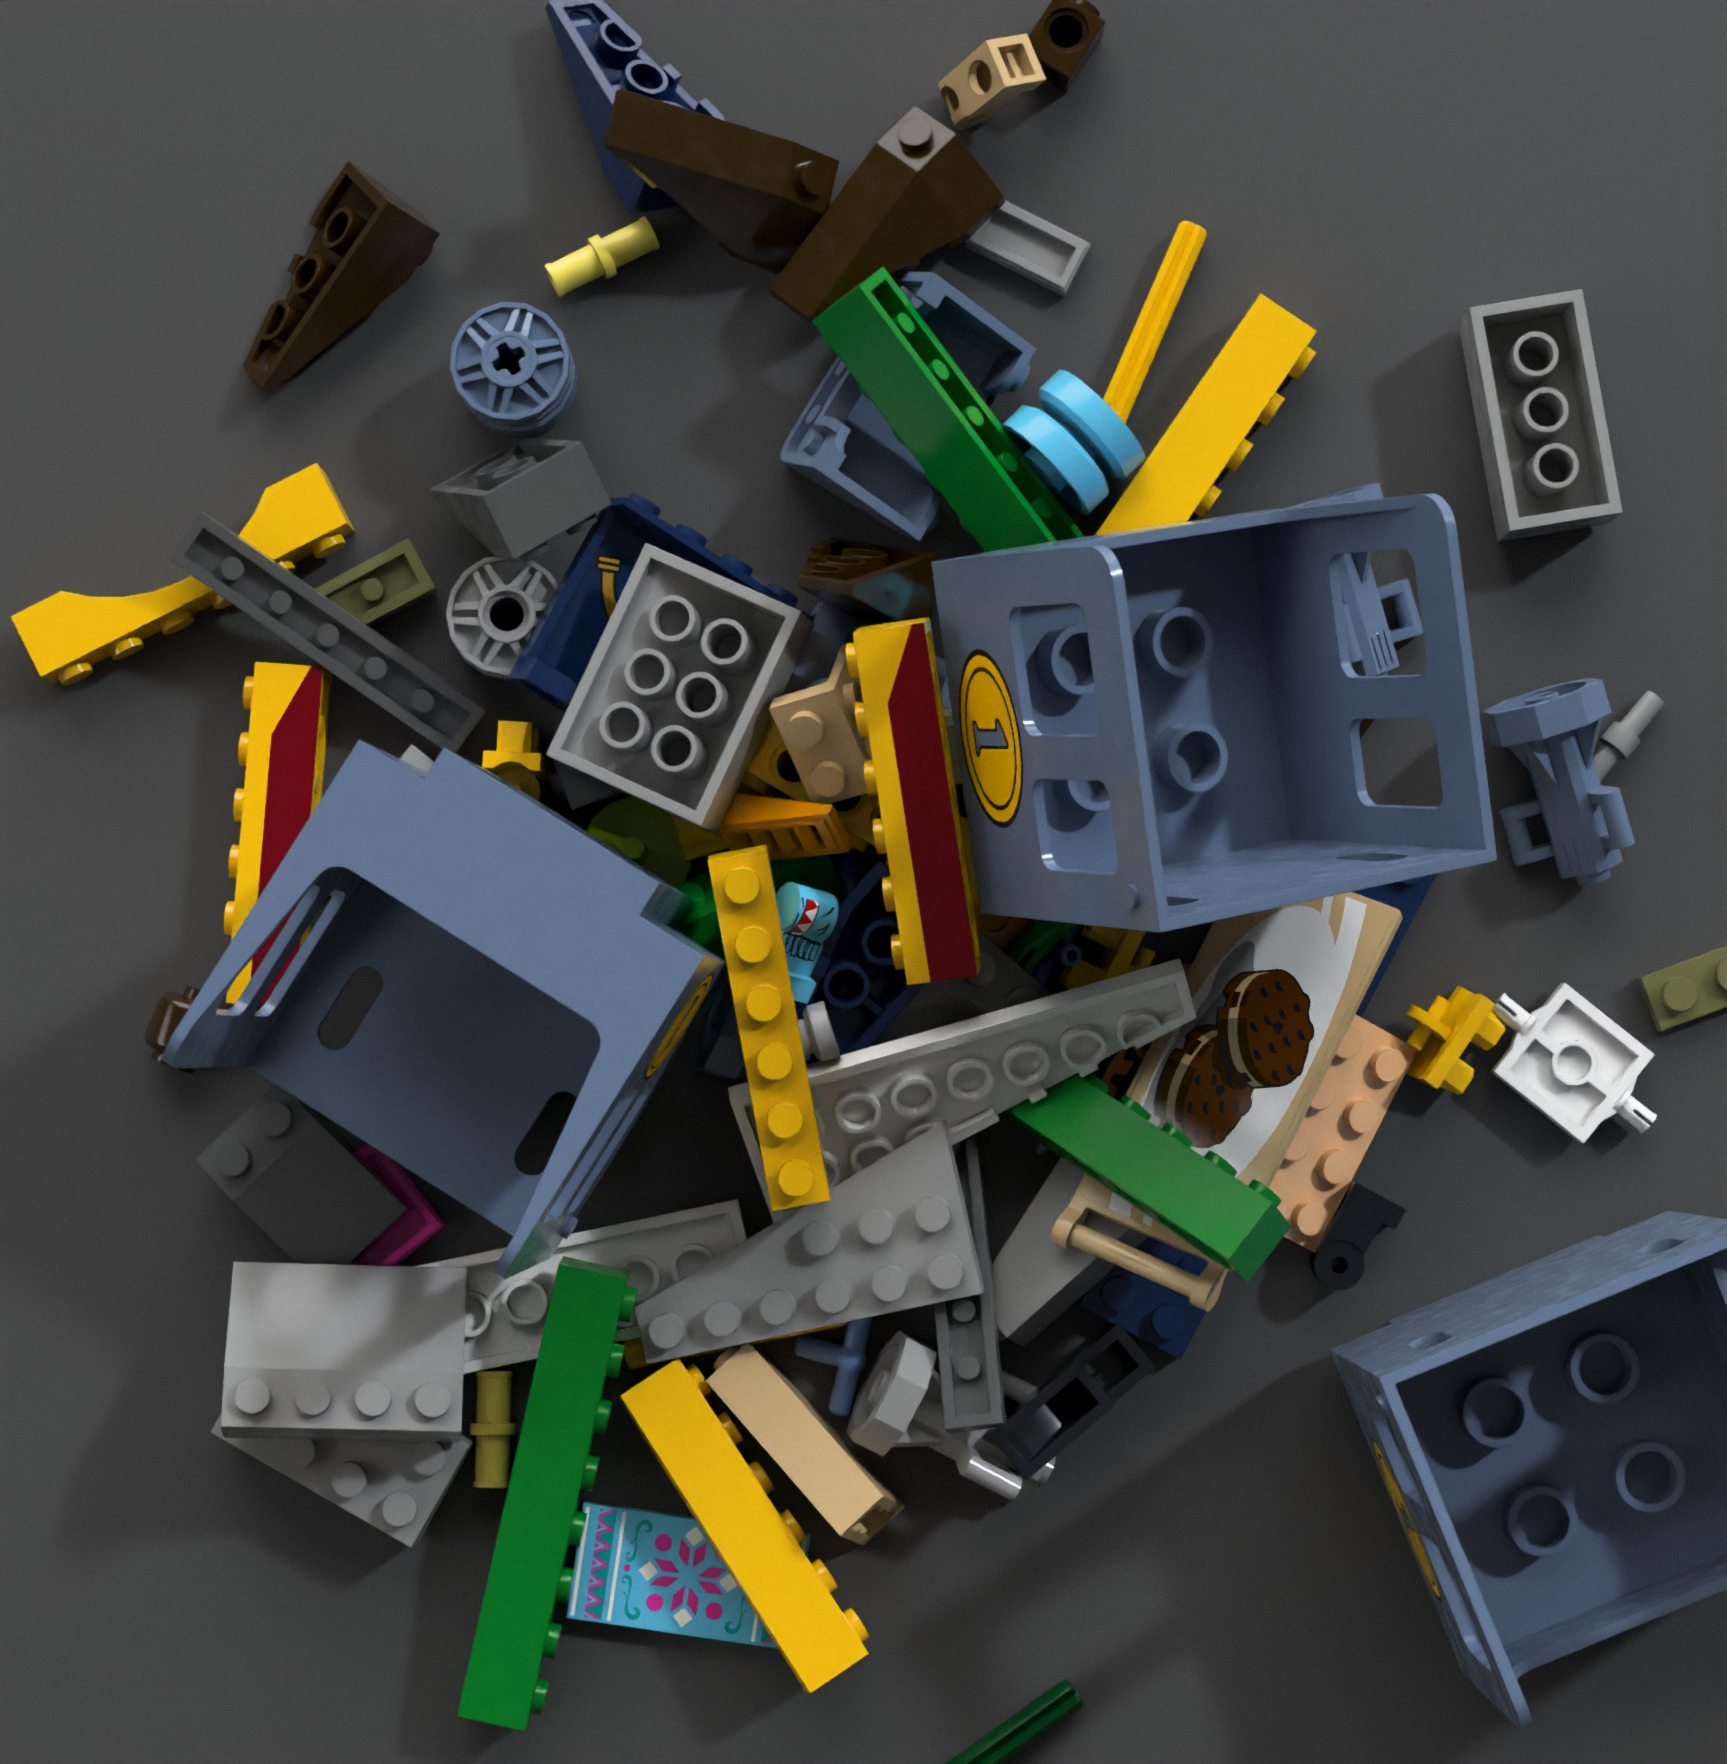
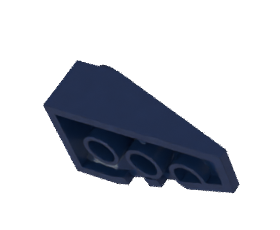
[545,0,726,214]
[796,860,926,1065]

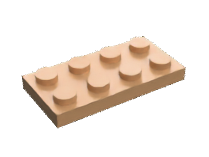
[1269,1014,1418,1253]

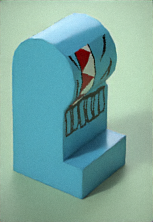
[776,882,839,1004]

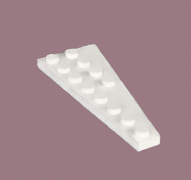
[728,958,1197,1223]

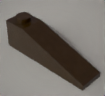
[604,89,839,274]
[769,106,1005,324]
[243,161,440,393]
[797,538,938,624]

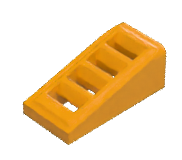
[719,794,853,861]

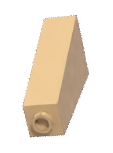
[706,1342,905,1546]

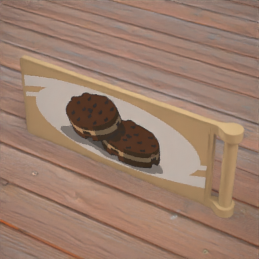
[1051,892,1403,1312]

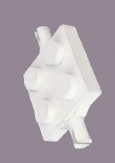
[1490,983,1657,1144]

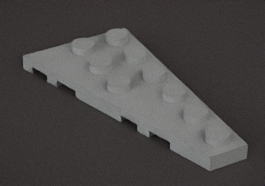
[634,1120,985,1364]

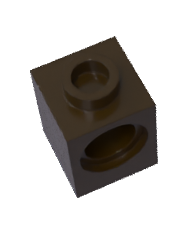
[1029,0,1105,93]

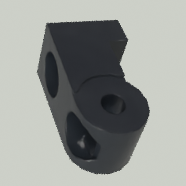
[1309,1181,1406,1290]

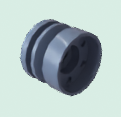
[450,302,578,438]

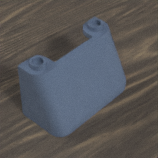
[780,271,1037,541]

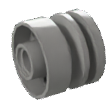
[446,556,559,681]

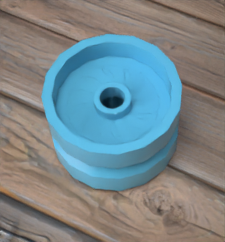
[1002,369,1146,516]

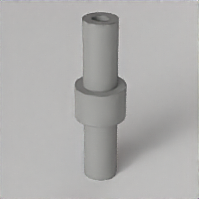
[1593,690,1665,782]

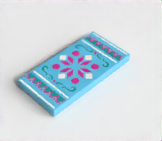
[567,1501,811,1649]

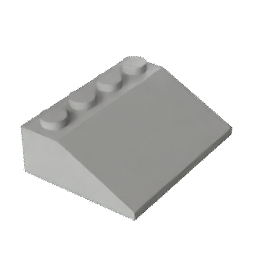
[546,542,815,835]
[221,1262,467,1442]

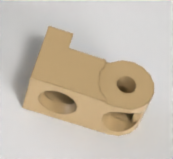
[938,33,1047,129]

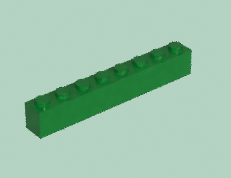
[457,1256,638,1731]

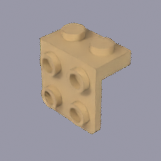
[769,641,872,804]

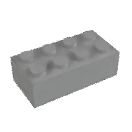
[1458,289,1623,542]
[211,1414,476,1547]

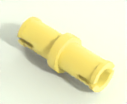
[544,216,660,298]
[470,1371,516,1488]

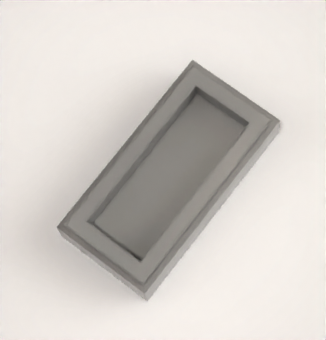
[965,200,1091,297]

